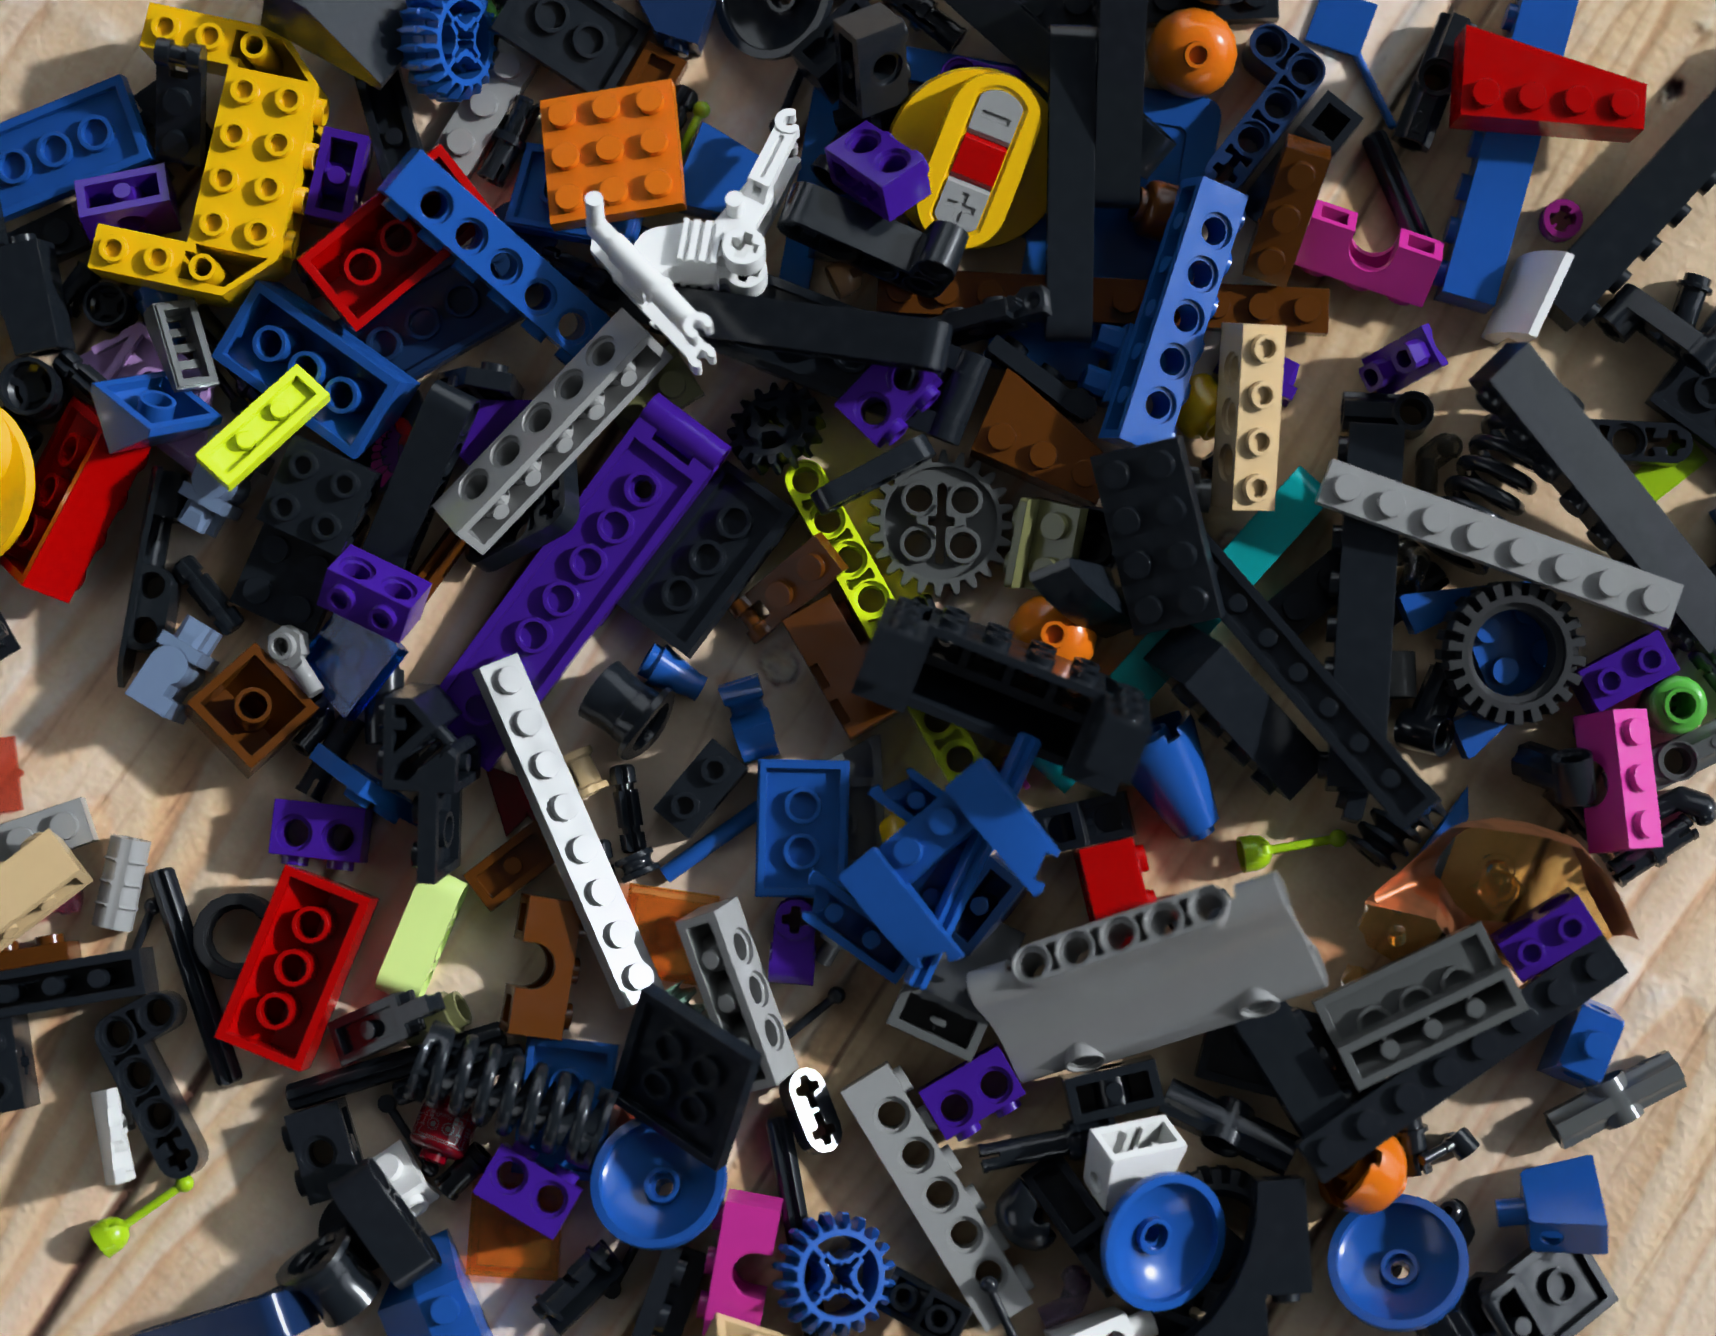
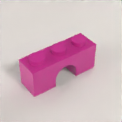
[1294,199,1444,308]
[1573,708,1663,854]
[696,1188,783,1336]

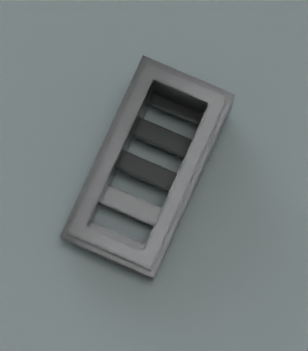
[143,298,219,393]

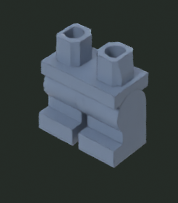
[177,429,276,538]
[125,614,223,725]

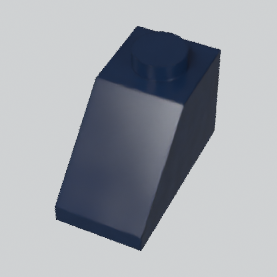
[636,0,716,58]
[951,854,1029,956]

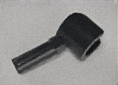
[1418,1127,1480,1166]

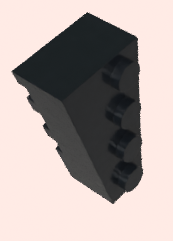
[1143,625,1319,801]

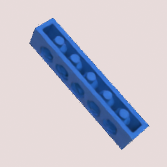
[377,147,611,366]
[1098,176,1249,448]

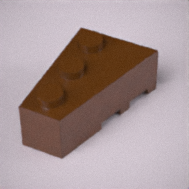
[969,366,1104,506]
[782,594,898,741]

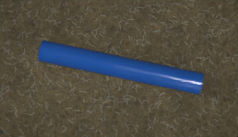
[659,800,757,883]

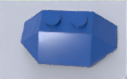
[377,1229,493,1336]

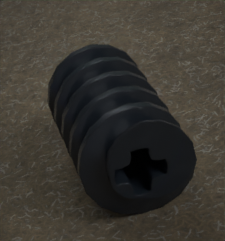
[1346,782,1447,870]

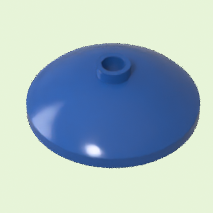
[590,1118,727,1251]
[1101,1171,1226,1311]
[1327,1194,1469,1332]

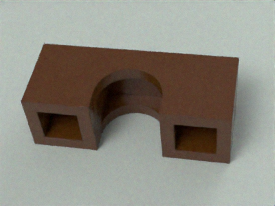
[1242,133,1331,288]
[499,893,586,1040]

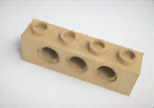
[1210,322,1287,511]

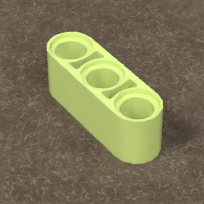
[375,874,469,998]

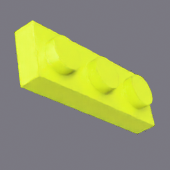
[195,363,331,492]

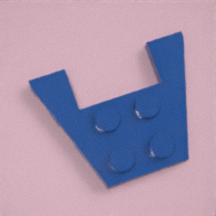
[1395,581,1548,759]

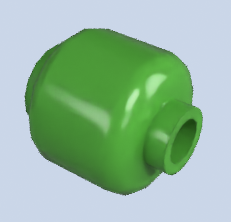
[1639,675,1708,735]

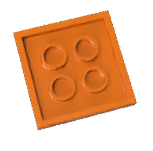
[539,79,687,232]

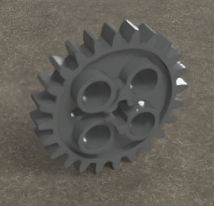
[867,450,1013,598]

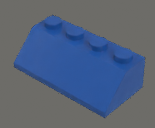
[211,280,421,459]

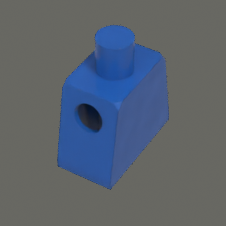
[678,122,759,221]
[1537,999,1625,1089]
[1495,1155,1608,1255]

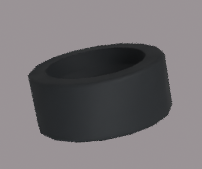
[193,893,269,980]

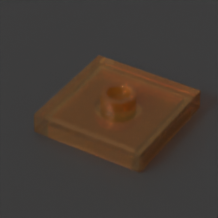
[627,883,721,986]
[466,1180,564,1281]

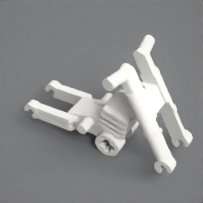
[584,108,801,376]

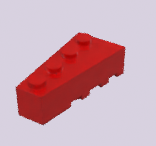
[1449,24,1647,143]

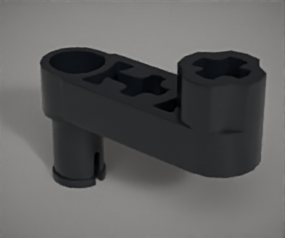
[1594,283,1716,377]

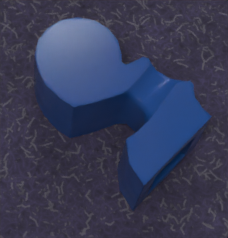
[718,673,780,765]

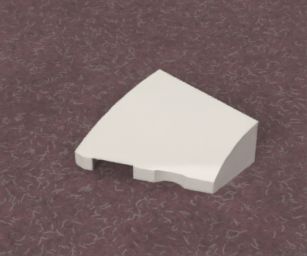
[90,1086,136,1185]

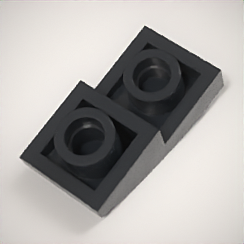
[875,1267,974,1336]

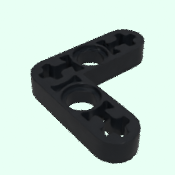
[464,458,580,573]

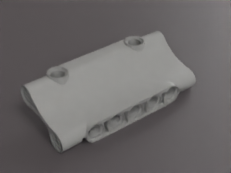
[966,871,1329,1083]

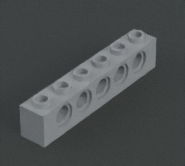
[432,307,673,555]
[840,1061,1035,1332]

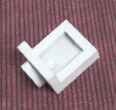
[372,1139,440,1217]

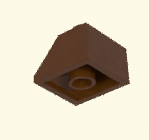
[185,642,319,779]

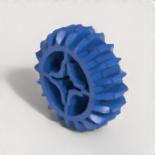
[396,0,498,102]
[772,1211,896,1336]

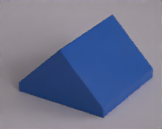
[90,371,223,454]

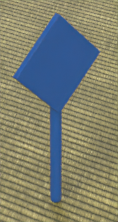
[1305,0,1396,130]

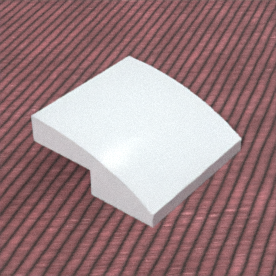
[1481,250,1575,345]

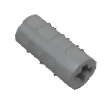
[92,834,151,932]

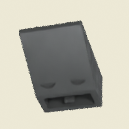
[886,923,1026,1062]

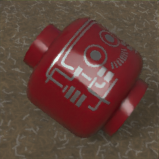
[410,1096,477,1166]

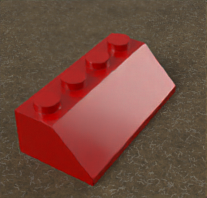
[296,143,498,332]
[0,395,152,604]
[214,864,380,1072]

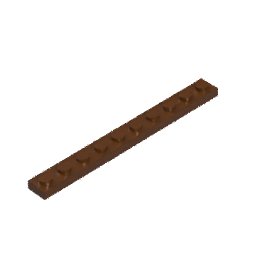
[876,271,1330,337]

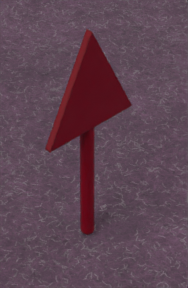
[486,768,536,837]

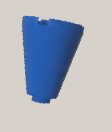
[1131,710,1219,842]

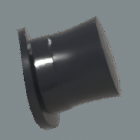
[578,661,675,760]
[275,1223,382,1328]

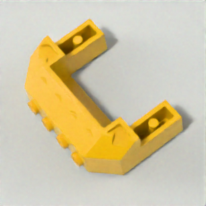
[87,2,330,308]

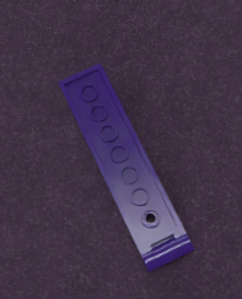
[439,393,732,772]

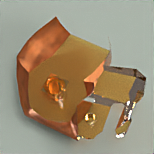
[1341,817,1639,987]

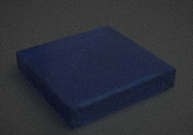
[305,613,409,721]

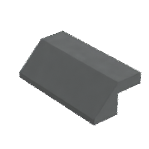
[1311,920,1529,1091]

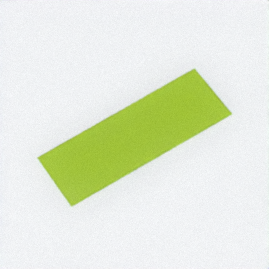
[1633,441,1709,502]

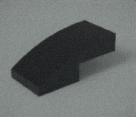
[1033,790,1137,855]

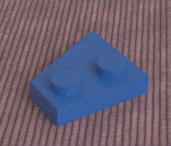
[309,743,418,826]

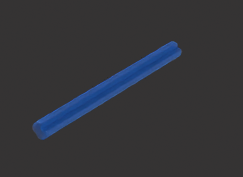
[904,732,1041,990]

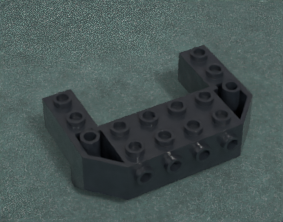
[851,597,1152,796]

